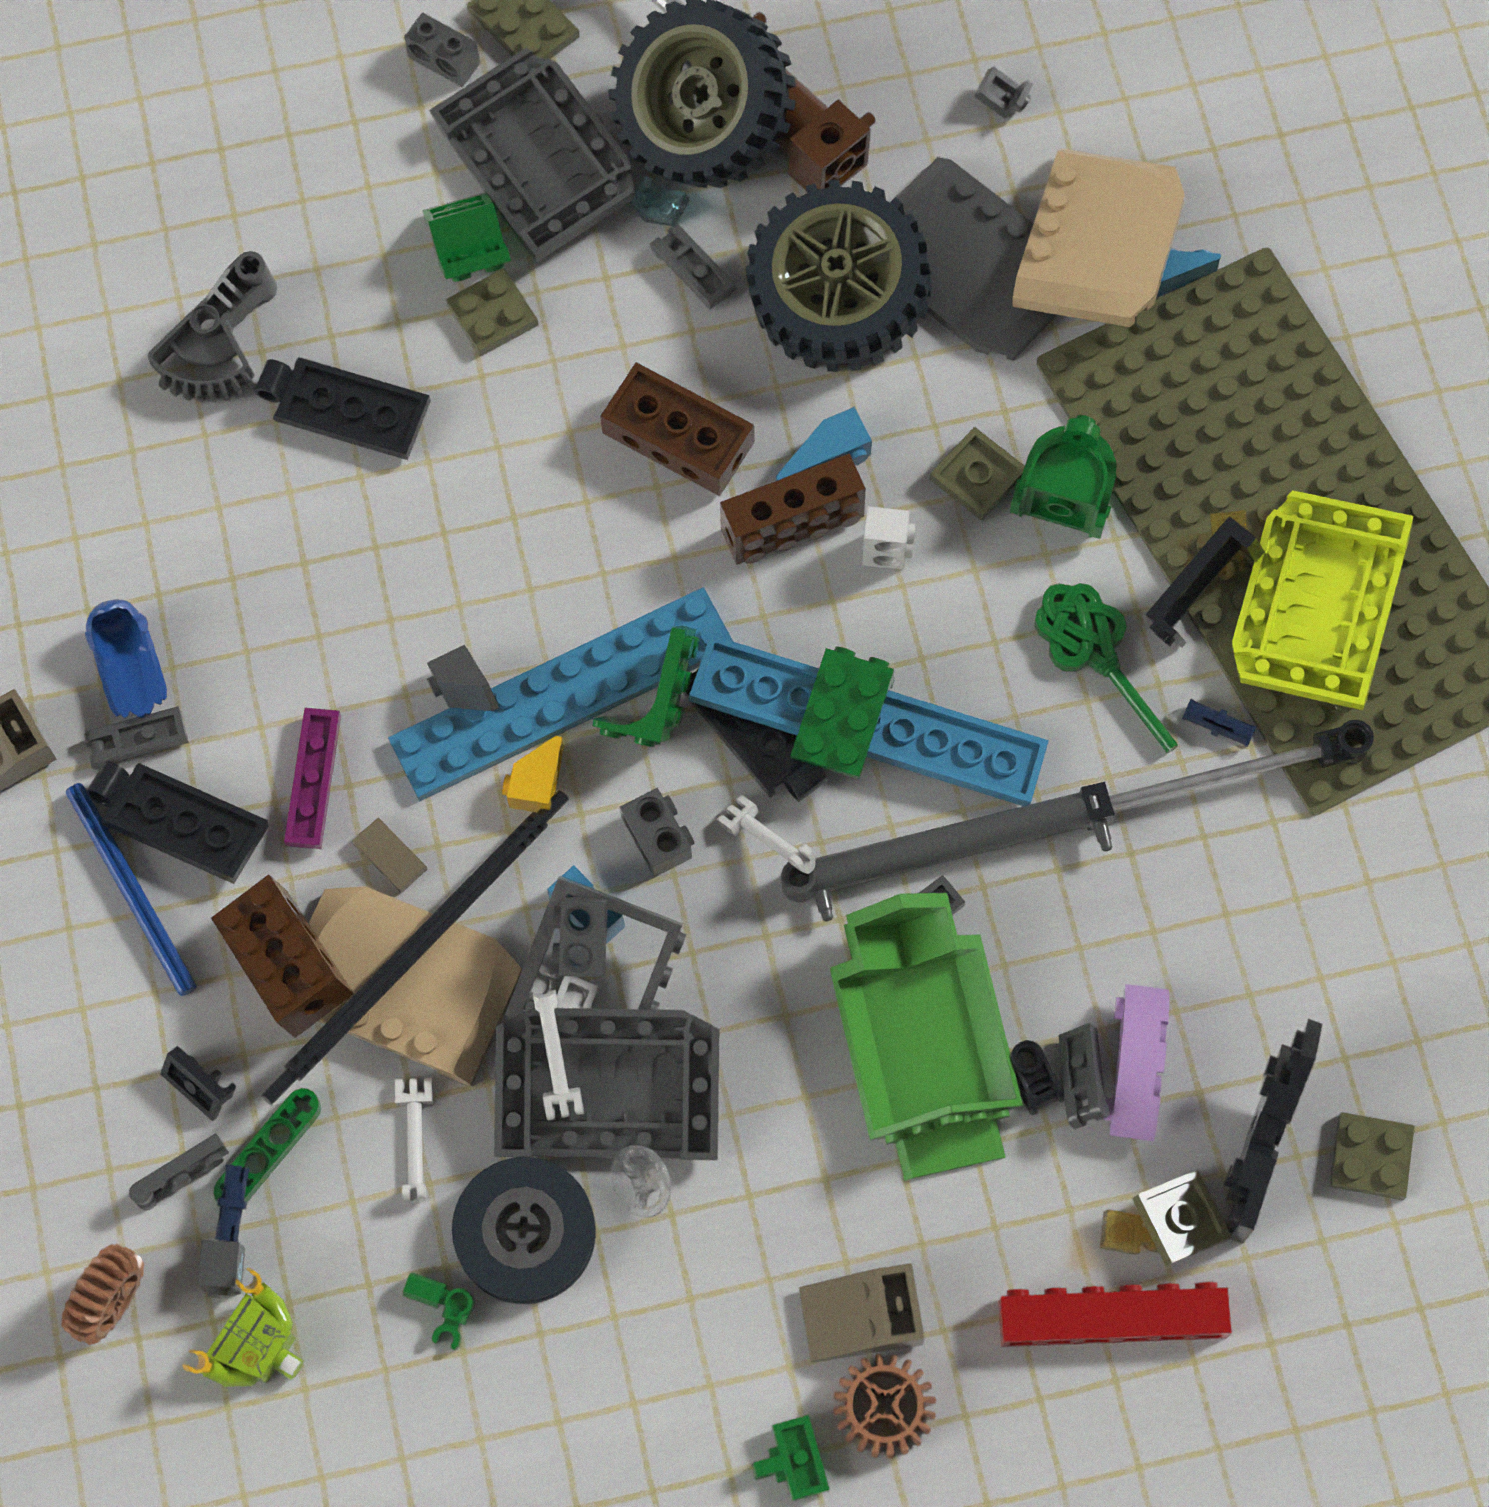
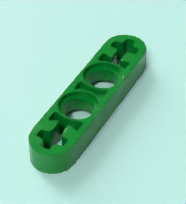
[213,1088,321,1202]

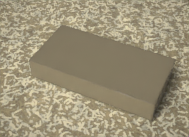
[352,817,428,893]

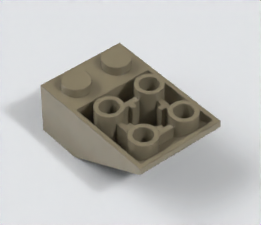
[0,689,57,791]
[799,1263,925,1363]

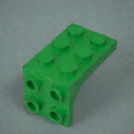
[592,626,700,747]
[791,646,894,779]

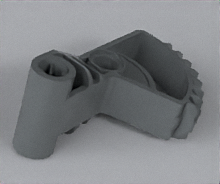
[148,251,277,403]

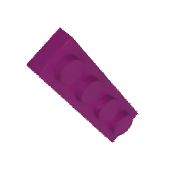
[284,708,341,849]

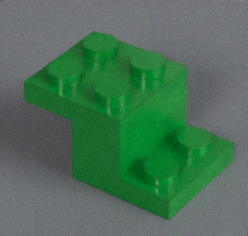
[422,193,511,282]

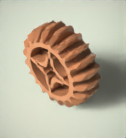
[62,1244,144,1345]
[833,1354,936,1459]

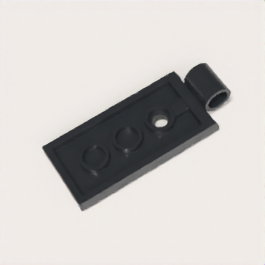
[254,357,431,460]
[682,670,828,802]
[86,761,269,884]

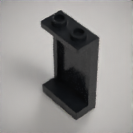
[1145,516,1265,648]

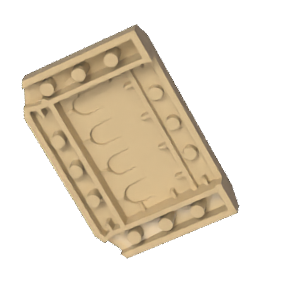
[1013,148,1185,327]
[309,886,522,1087]

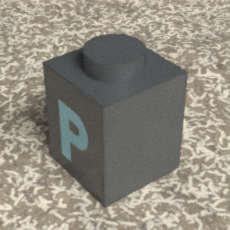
[197,1240,245,1299]

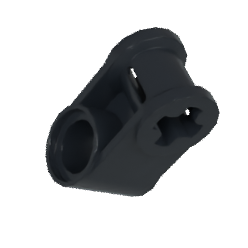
[1010,1040,1065,1116]

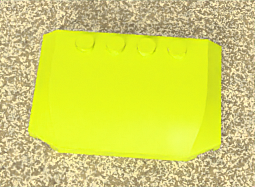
[1232,490,1414,711]

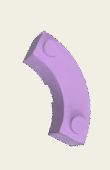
[1103,984,1169,1141]

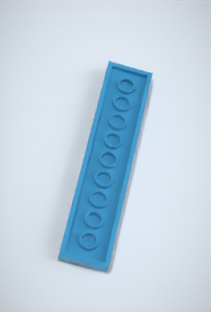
[388,587,734,802]
[688,634,1049,806]

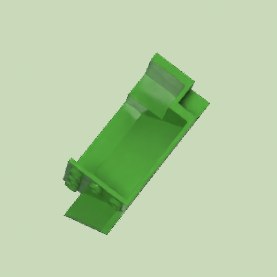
[830,893,1023,1181]

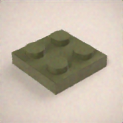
[446,268,538,357]
[930,426,1025,521]
[1329,1112,1415,1200]
[1132,1170,1232,1267]

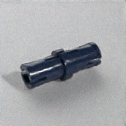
[1182,699,1257,747]
[214,1165,250,1242]

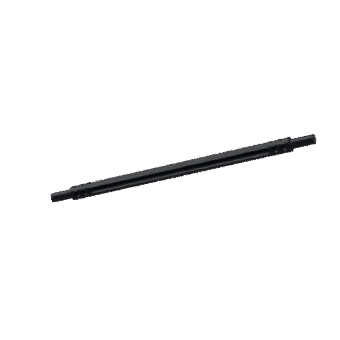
[261,790,569,1105]

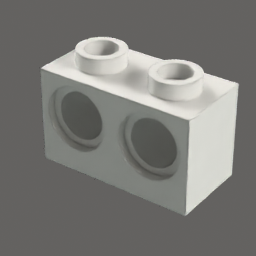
[862,506,916,570]

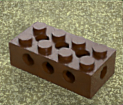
[600,362,755,496]
[720,453,866,565]
[211,874,354,1038]

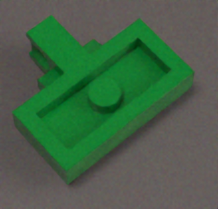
[752,1415,830,1502]

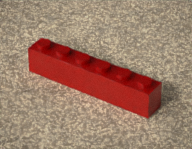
[998,1282,1232,1347]

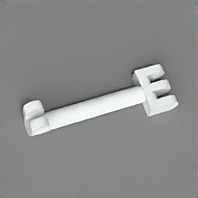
[716,795,815,874]
[533,990,584,1120]
[395,1077,433,1203]

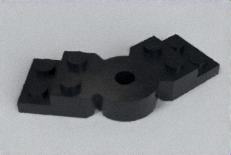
[1223,1019,1322,1243]

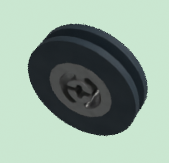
[452,1157,596,1304]

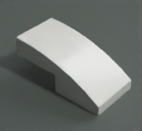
[528,965,599,1008]

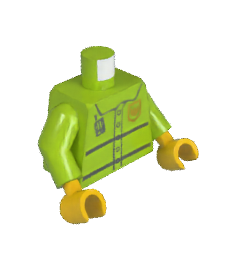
[183,1268,304,1387]

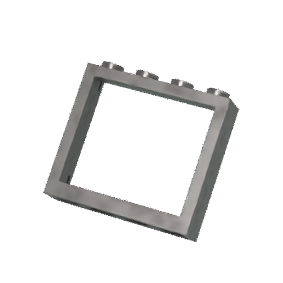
[505,876,687,1018]

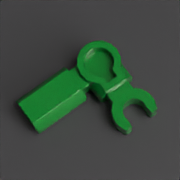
[402,1272,475,1350]

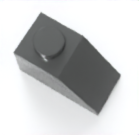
[427,644,499,711]

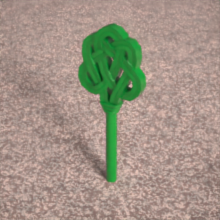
[1034,583,1178,753]

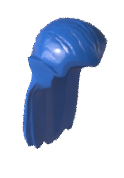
[85,599,167,718]

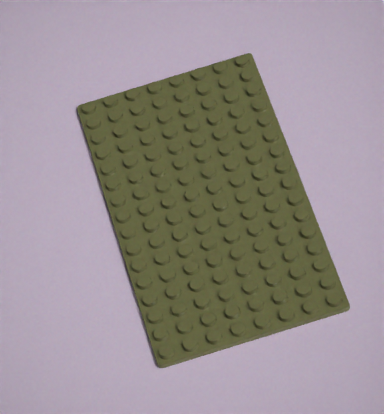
[1036,247,1489,815]

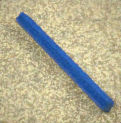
[66,783,196,996]

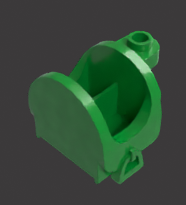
[1010,415,1117,539]

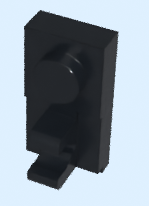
[160,1046,236,1121]

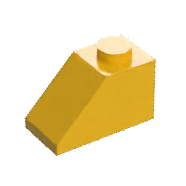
[502,736,565,812]

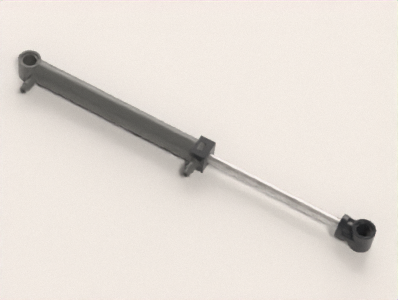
[781,720,1374,922]

